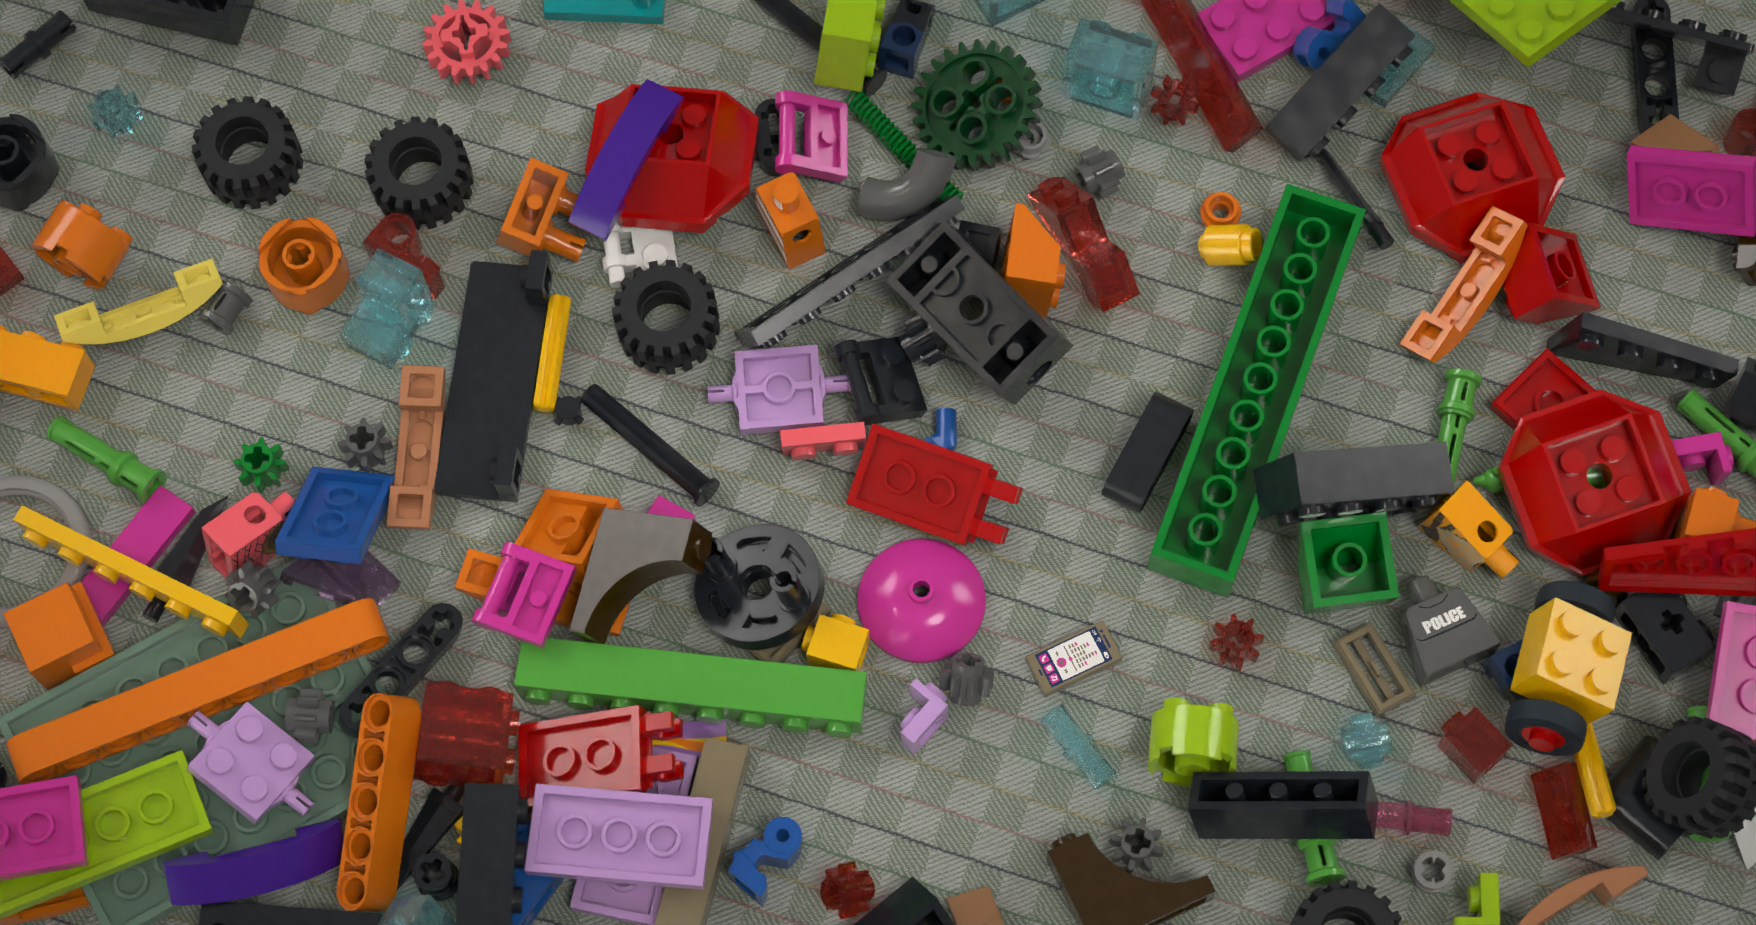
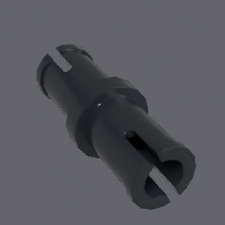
[0,10,77,80]

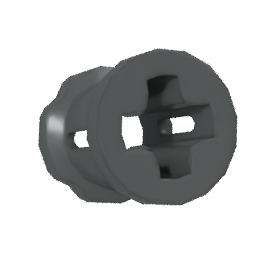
[198,281,253,335]

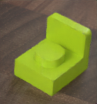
[1450,873,1500,925]

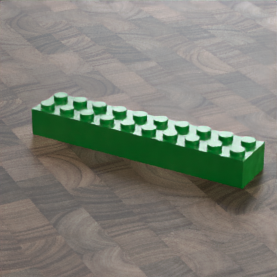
[1147,184,1366,598]

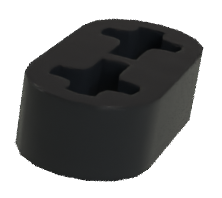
[755,99,784,177]

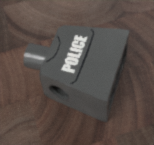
[1399,575,1501,687]

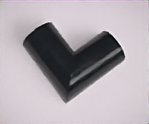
[1607,736,1684,861]

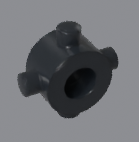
[553,396,584,426]

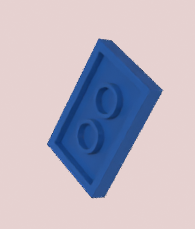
[275,466,395,564]

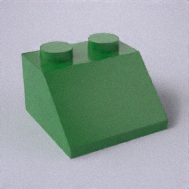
[1298,512,1399,614]

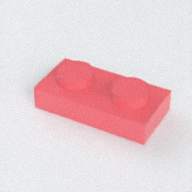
[780,422,866,460]

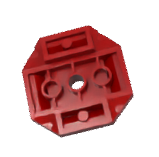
[585,84,759,233]
[1379,92,1566,264]
[1497,389,1692,578]

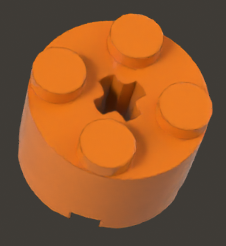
[31,200,133,291]
[258,217,350,315]

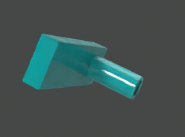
[543,0,666,25]

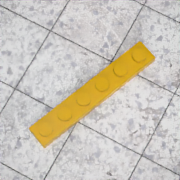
[13,505,249,639]

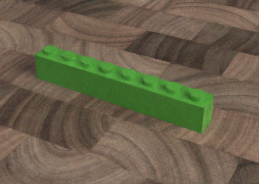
[514,638,868,738]

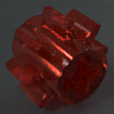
[1150,74,1200,126]
[1209,614,1264,671]
[820,861,875,919]

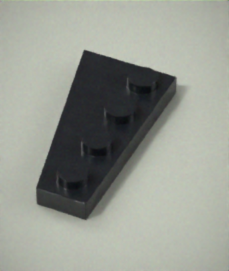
[1546,311,1739,388]

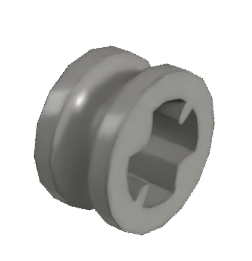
[1411,850,1454,894]

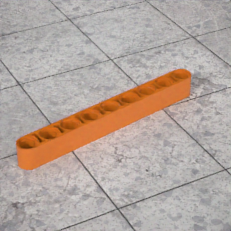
[6,598,390,785]

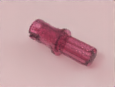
[1376,800,1452,836]

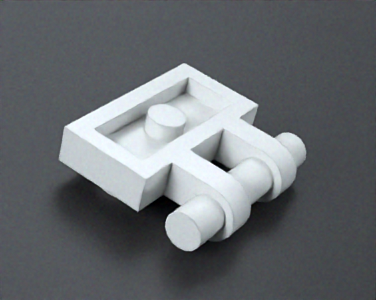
[599,221,678,288]

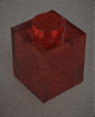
[1437,707,1513,784]

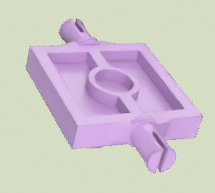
[707,344,851,435]
[187,702,315,825]

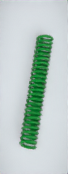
[845,91,964,200]

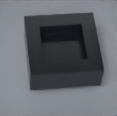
[959,220,1003,269]

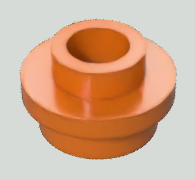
[1200,192,1241,227]

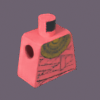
[202,492,295,578]

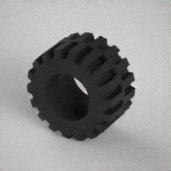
[192,96,303,209]
[365,116,474,230]
[612,260,720,375]
[1642,716,1756,839]
[1290,880,1402,925]

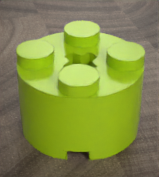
[1147,697,1239,787]

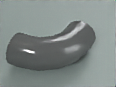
[857,148,956,221]

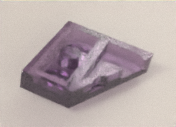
[280,550,401,606]

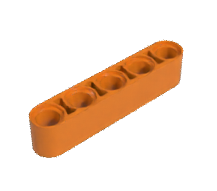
[337,693,421,912]

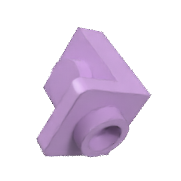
[900,679,949,755]

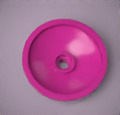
[857,539,986,663]

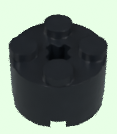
[0,114,59,211]

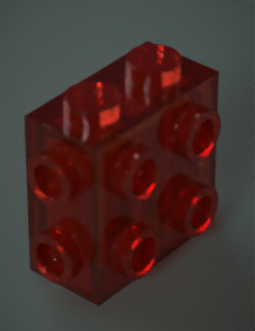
[413,681,520,786]

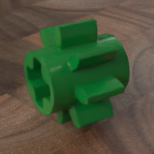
[233,437,289,493]

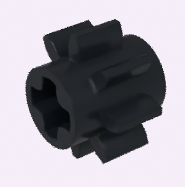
[899,314,947,367]

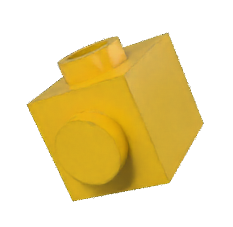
[802,614,870,671]

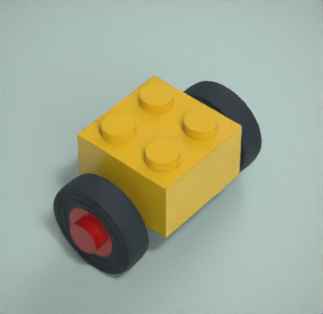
[1504,581,1632,756]

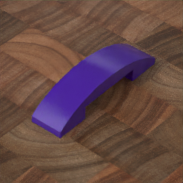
[569,79,684,241]
[163,818,343,905]

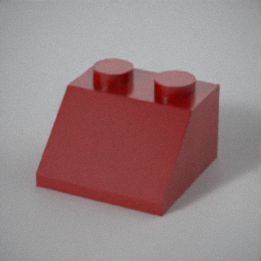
[1503,223,1601,324]

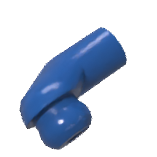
[925,408,957,450]

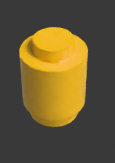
[1198,224,1263,266]

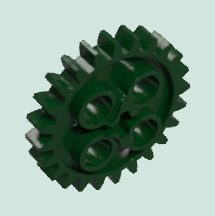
[911,39,1043,171]

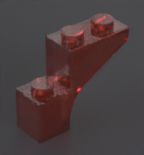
[1028,176,1140,312]

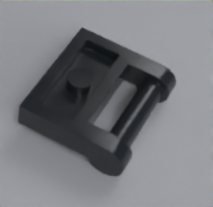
[833,336,928,425]

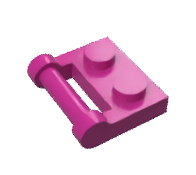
[775,90,848,183]
[471,542,577,649]

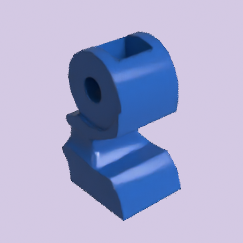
[1293,0,1366,70]
[727,817,803,907]

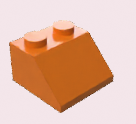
[1001,203,1066,318]

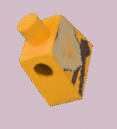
[1417,480,1520,579]

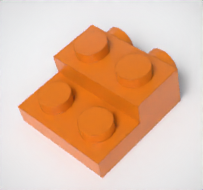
[514,488,623,584]

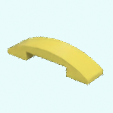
[54,259,223,344]

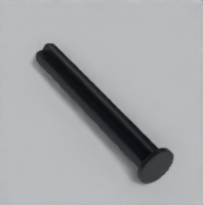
[755,0,887,97]
[581,384,720,507]

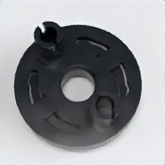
[694,524,825,650]

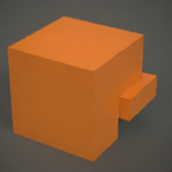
[3,581,116,691]

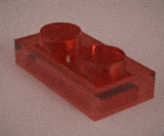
[1531,762,1598,860]

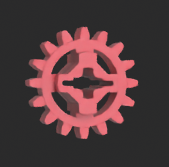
[422,0,512,85]

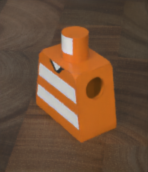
[755,172,826,270]

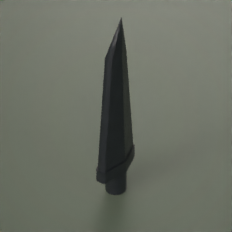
[1319,148,1394,250]
[142,496,228,623]
[397,776,467,891]

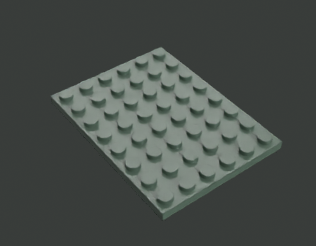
[0,558,429,925]

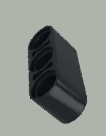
[1101,391,1194,514]

